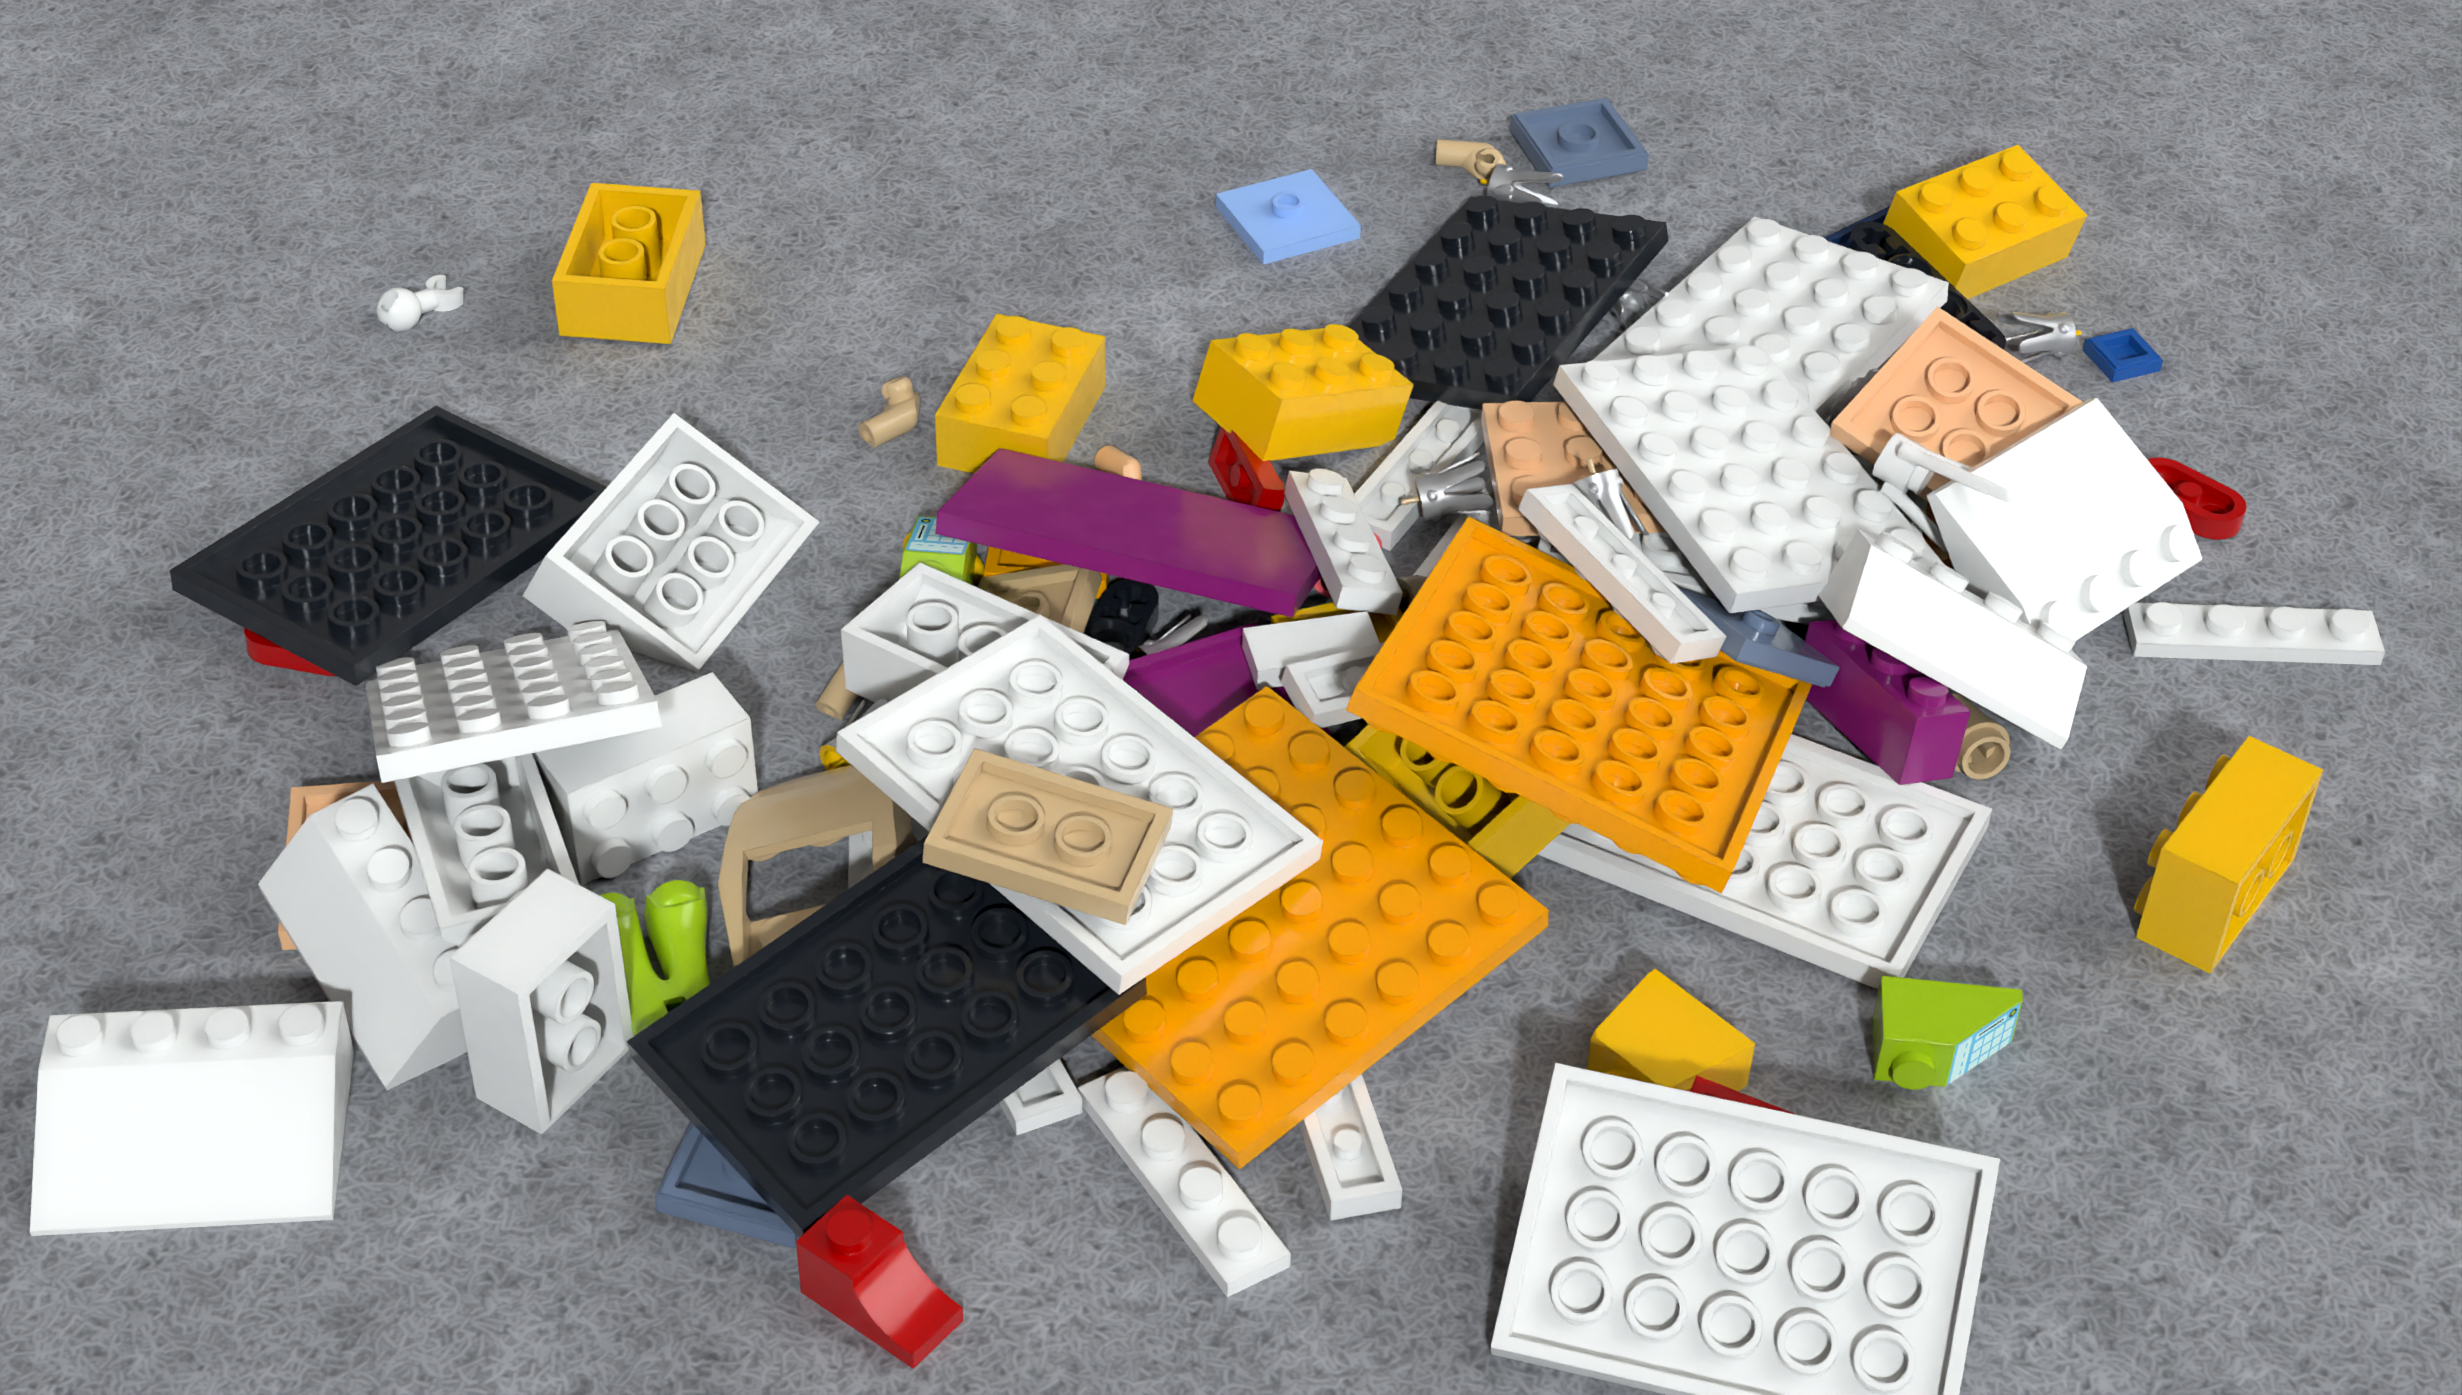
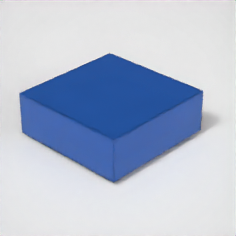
[2083,328,2163,383]

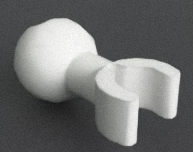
[376,275,463,332]

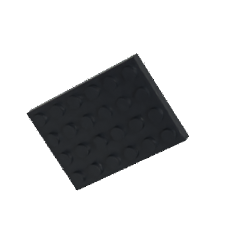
[1348,195,1668,410]
[170,406,607,686]
[626,835,1147,1238]

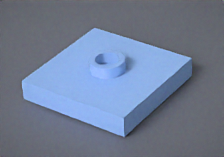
[1216,169,1361,264]

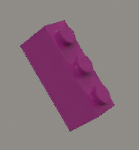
[1805,619,1971,785]

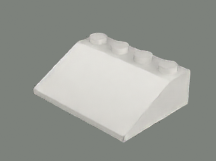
[1927,398,2203,641]
[523,413,819,672]
[30,1001,354,1236]

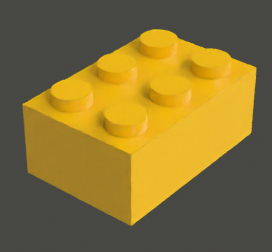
[1883,145,2088,299]
[552,183,706,344]
[935,313,1106,474]
[1192,324,1414,461]
[1345,725,1571,879]
[2134,736,2324,974]

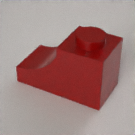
[796,1195,963,1369]

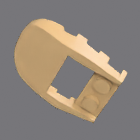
[718,765,918,967]

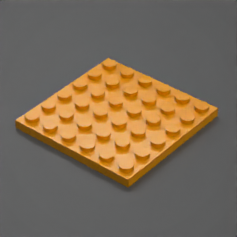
[1346,516,1812,894]
[1091,686,1549,1170]

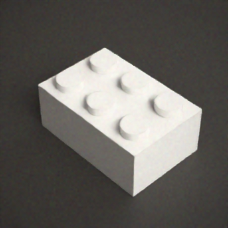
[532,672,758,885]
[449,869,634,1134]

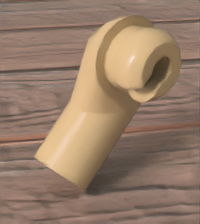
[858,376,921,448]

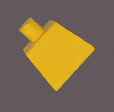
[1587,969,1755,1091]

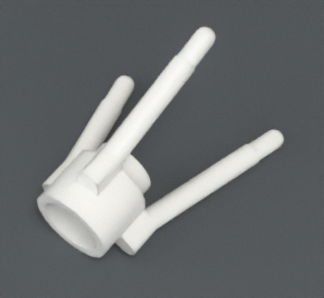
[1872,432,2013,554]

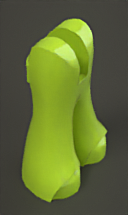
[599,880,710,1036]

